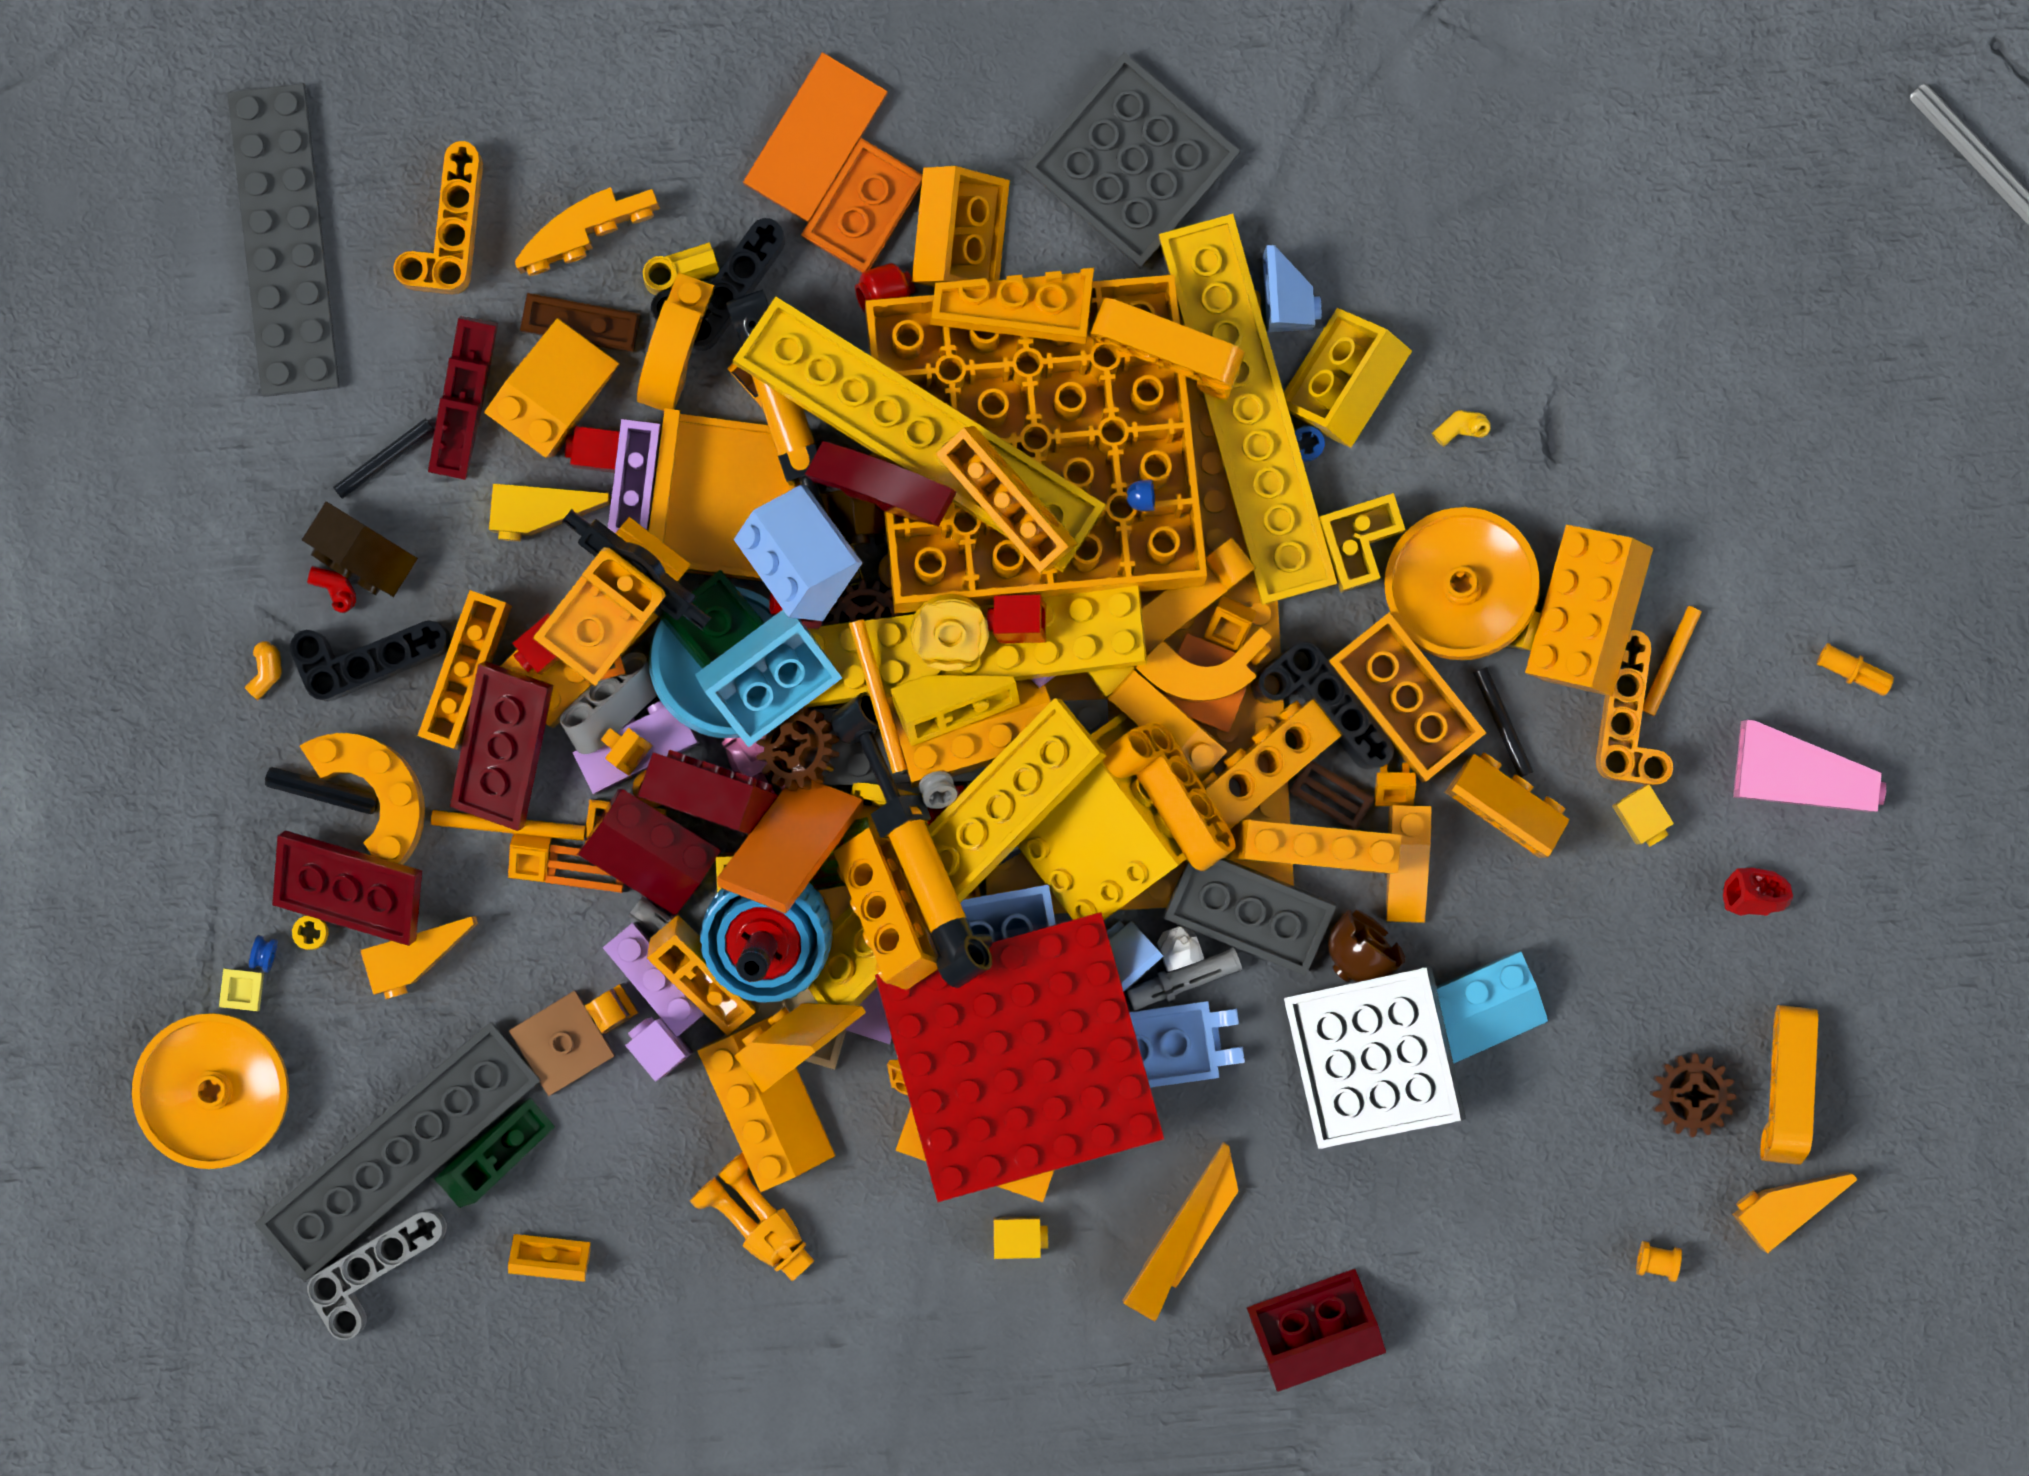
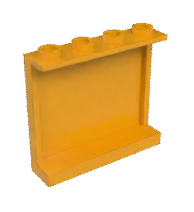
[649,408,801,580]

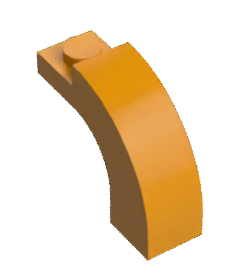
[637,273,714,411]
[1135,627,1272,702]

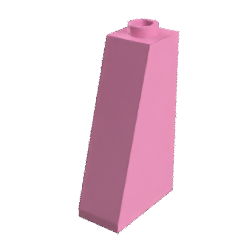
[1733,720,1886,812]

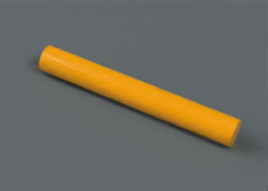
[1643,606,1702,717]

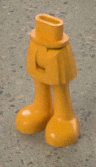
[690,1152,815,1281]

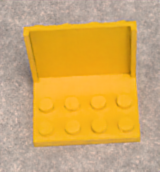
[1017,712,1187,920]

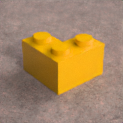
[1319,493,1406,593]

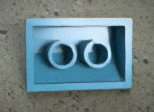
[695,610,842,747]
[1436,951,1548,1063]

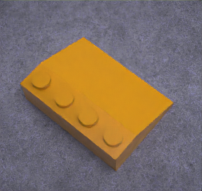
[886,679,1051,788]

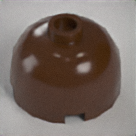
[1328,909,1405,982]

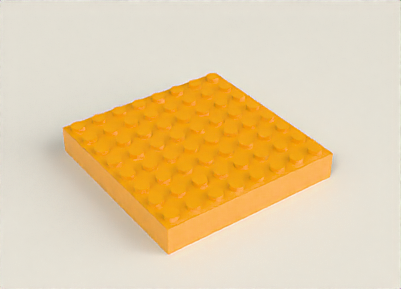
[865,275,1207,614]

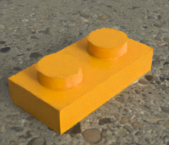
[508,1234,591,1282]

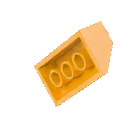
[697,1015,836,1193]

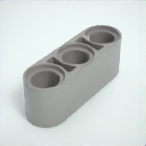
[560,652,657,754]

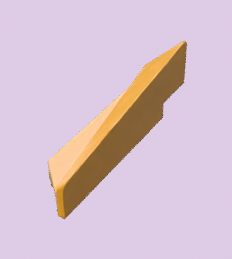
[1122,1142,1238,1322]

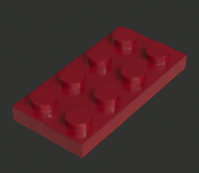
[450,661,554,831]
[272,830,422,946]

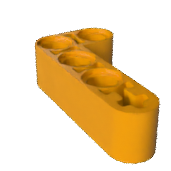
[393,141,483,295]
[1089,298,1245,399]
[1142,538,1256,655]
[1596,630,1673,785]
[1103,722,1236,871]
[1760,1005,1818,1165]

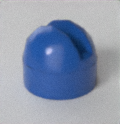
[1127,479,1155,511]

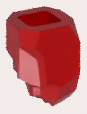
[1722,867,1793,916]

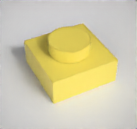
[219,969,264,1011]

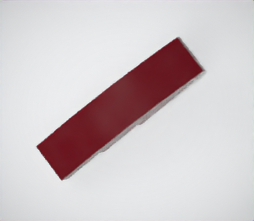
[428,316,498,480]
[805,441,957,527]

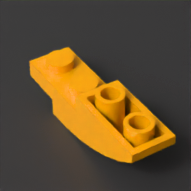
[514,187,660,276]

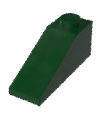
[435,1098,555,1208]

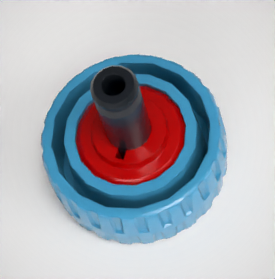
[700,883,833,1003]

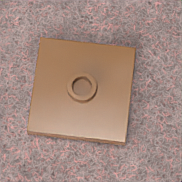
[509,990,615,1097]

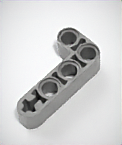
[307,1209,447,1340]

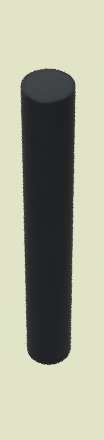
[333,418,435,499]
[1473,667,1533,777]

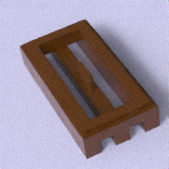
[1289,761,1375,830]

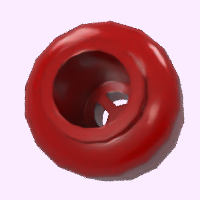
[855,263,915,313]

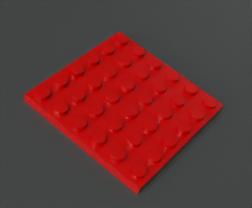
[875,912,1164,1202]

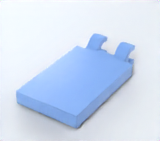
[1129,1001,1245,1088]

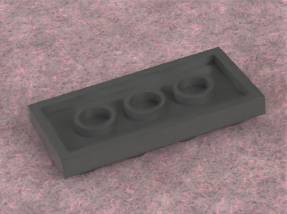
[1164,858,1337,976]

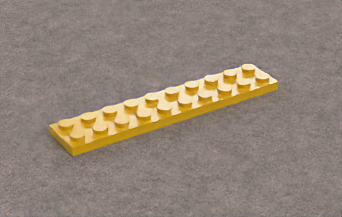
[1159,214,1337,605]
[733,297,1106,572]
[805,586,1147,707]
[808,698,1107,1006]

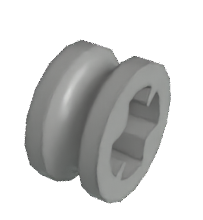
[919,771,957,809]

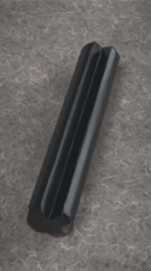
[265,767,378,815]

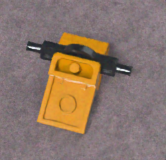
[533,509,711,686]

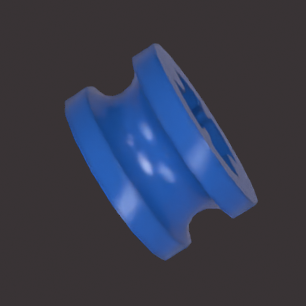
[1295,426,1325,462]
[249,935,278,973]

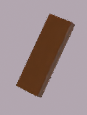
[520,293,641,353]

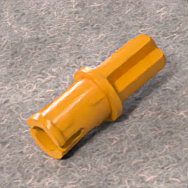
[1816,643,1894,696]

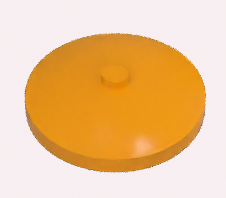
[1385,507,1540,660]
[132,1013,289,1169]

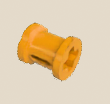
[1636,1241,1682,1282]

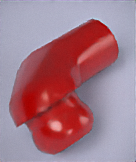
[307,566,356,613]

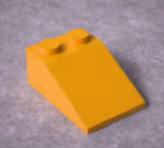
[484,318,620,458]
[734,1003,866,1093]

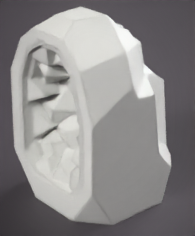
[1157,926,1204,972]

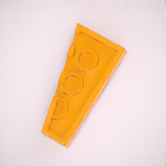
[930,268,1094,344]

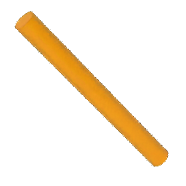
[849,619,907,774]
[431,810,586,841]

